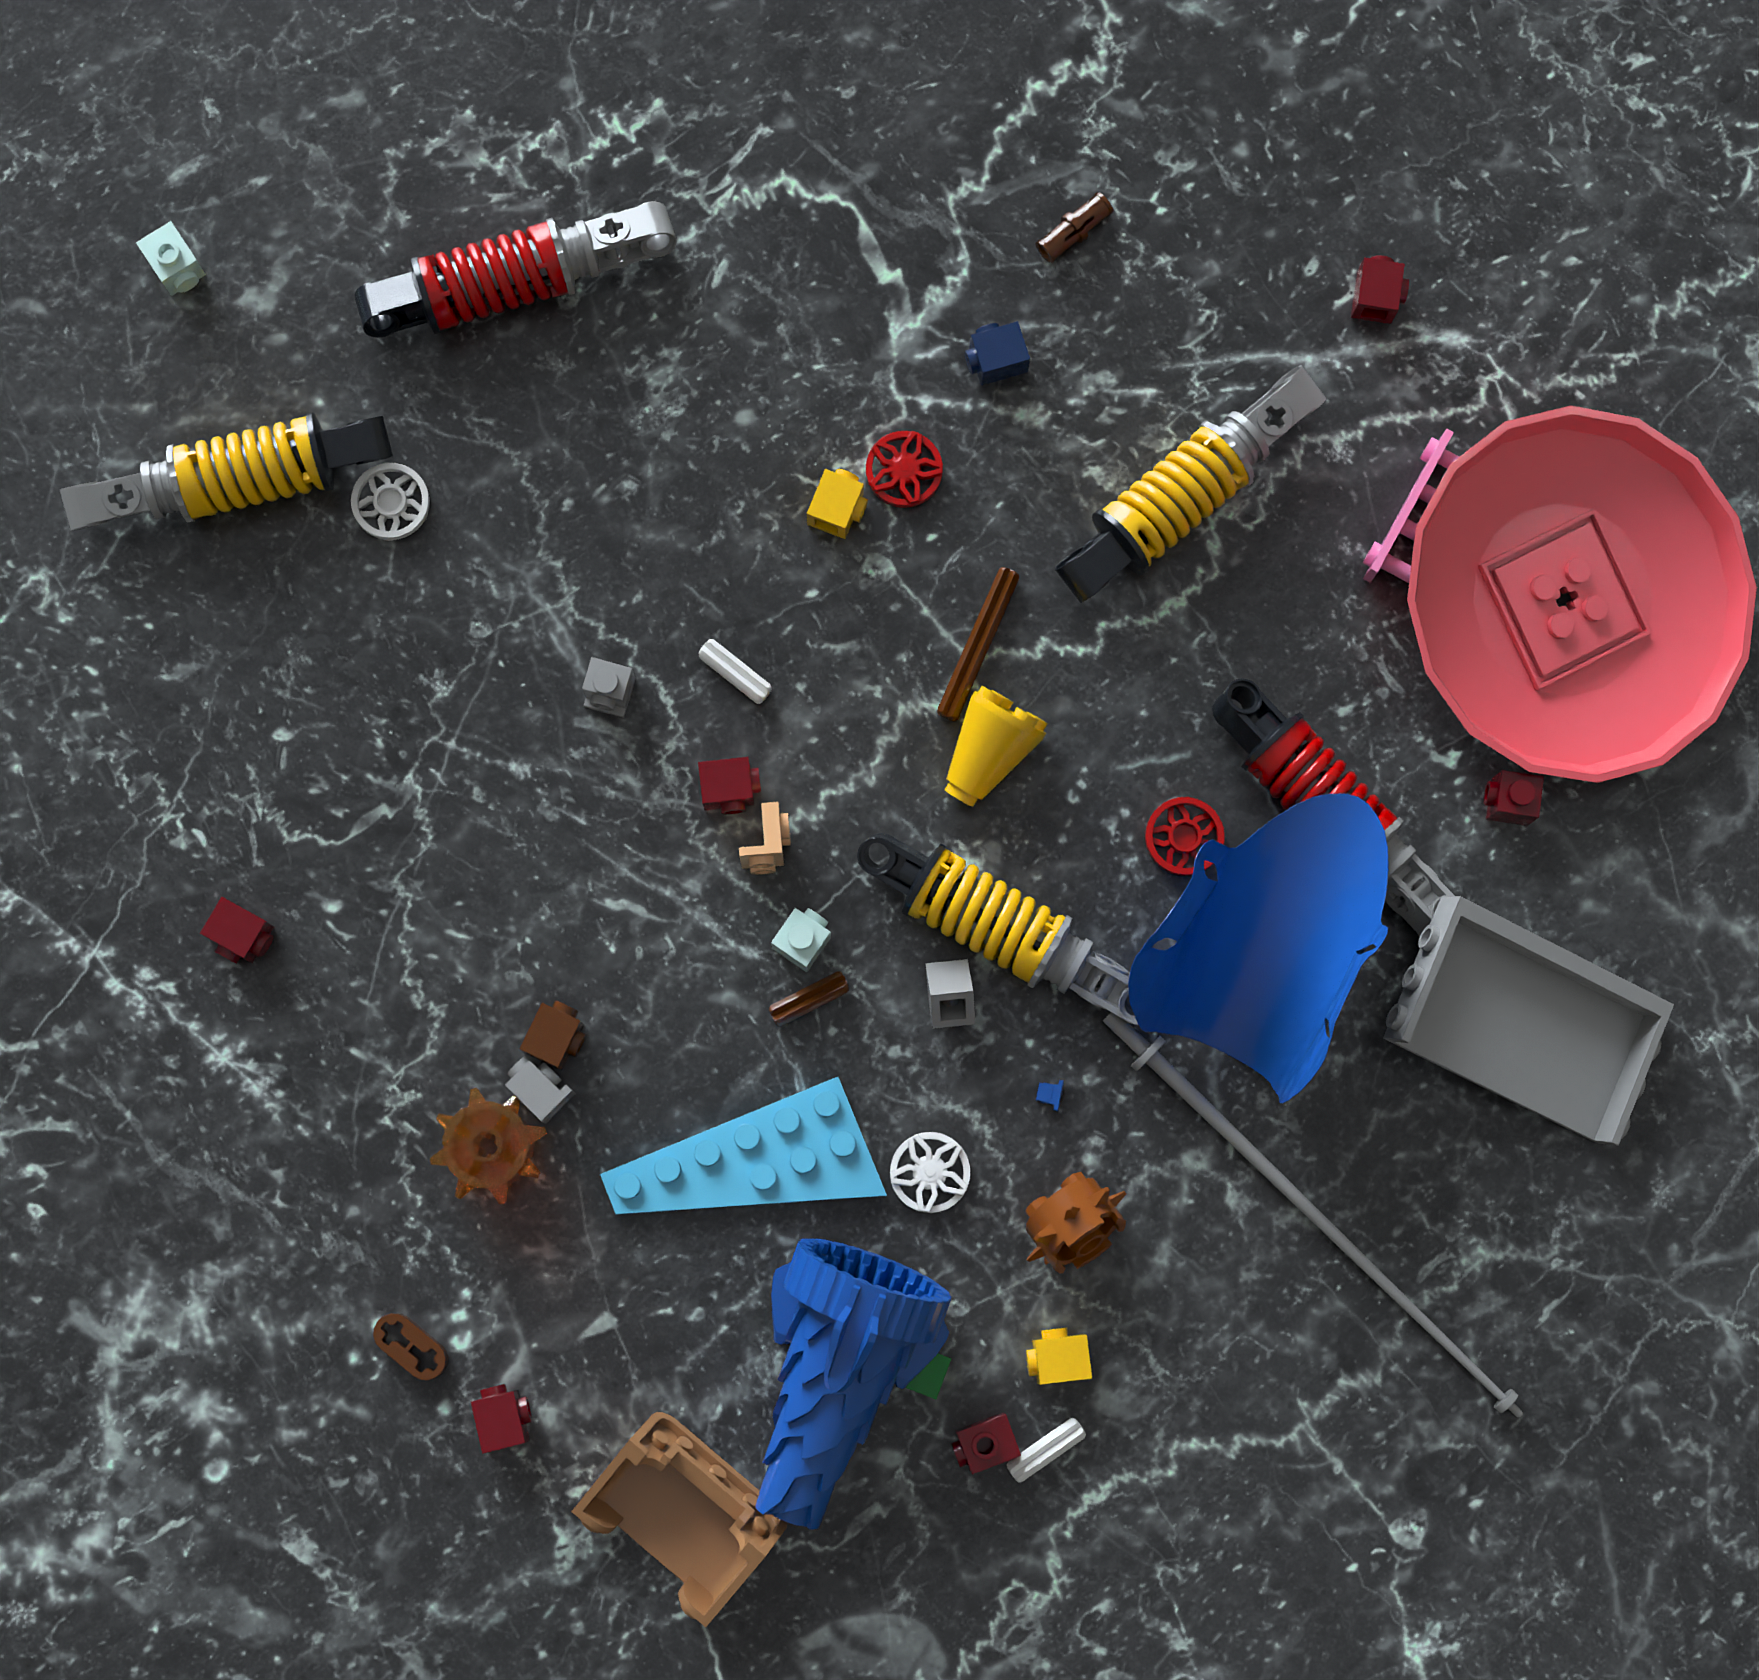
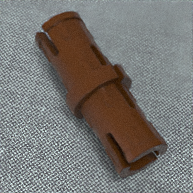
[1035,192,1114,263]

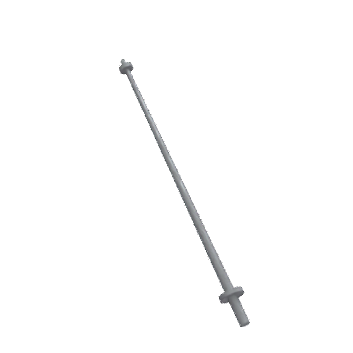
[1103,1012,1523,1417]

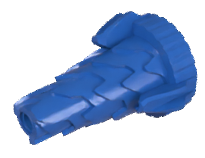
[755,1238,951,1529]

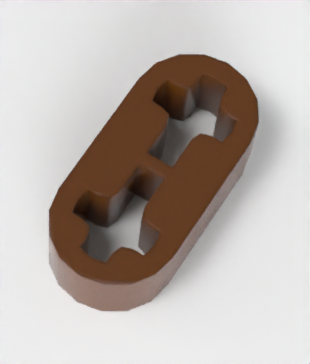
[373,1313,448,1380]

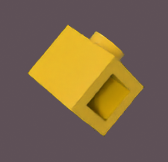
[807,469,868,539]
[1026,1328,1092,1385]

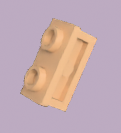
[739,802,791,875]

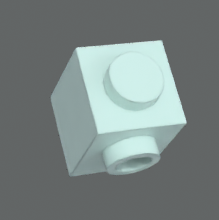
[136,221,206,296]
[771,908,831,972]

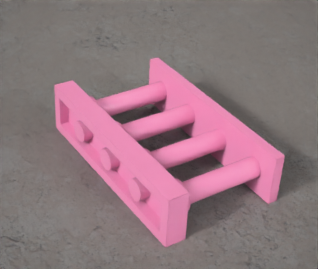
[1363,429,1460,583]

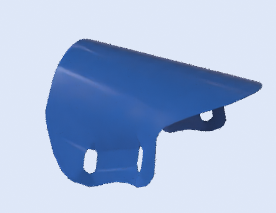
[1128,794,1389,1104]

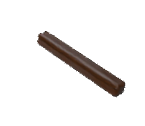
[937,567,1019,721]

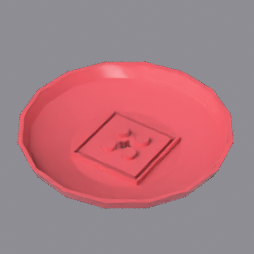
[1407,406,1757,783]

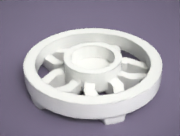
[351,463,430,541]
[890,1132,970,1213]

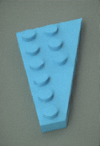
[600,1077,887,1215]

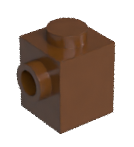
[519,1000,587,1070]

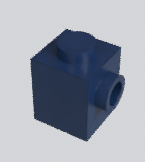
[965,321,1030,386]

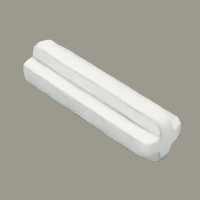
[698,639,772,704]
[1007,1418,1086,1483]

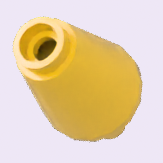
[945,686,1048,807]

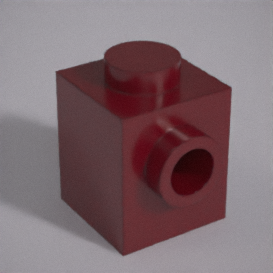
[1351,255,1409,324]
[698,757,761,815]
[1483,770,1544,826]
[200,897,274,964]
[471,1384,532,1454]
[951,1412,1021,1474]

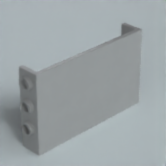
[1383,896,1674,1146]

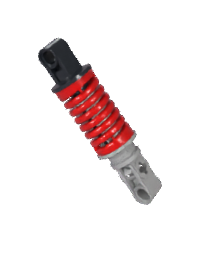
[355,201,677,338]
[1212,678,1455,937]

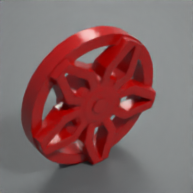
[866,431,943,508]
[1145,797,1225,876]

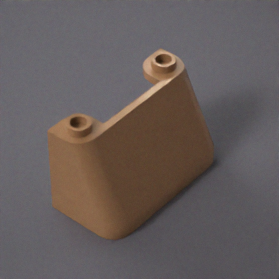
[571,1412,788,1628]

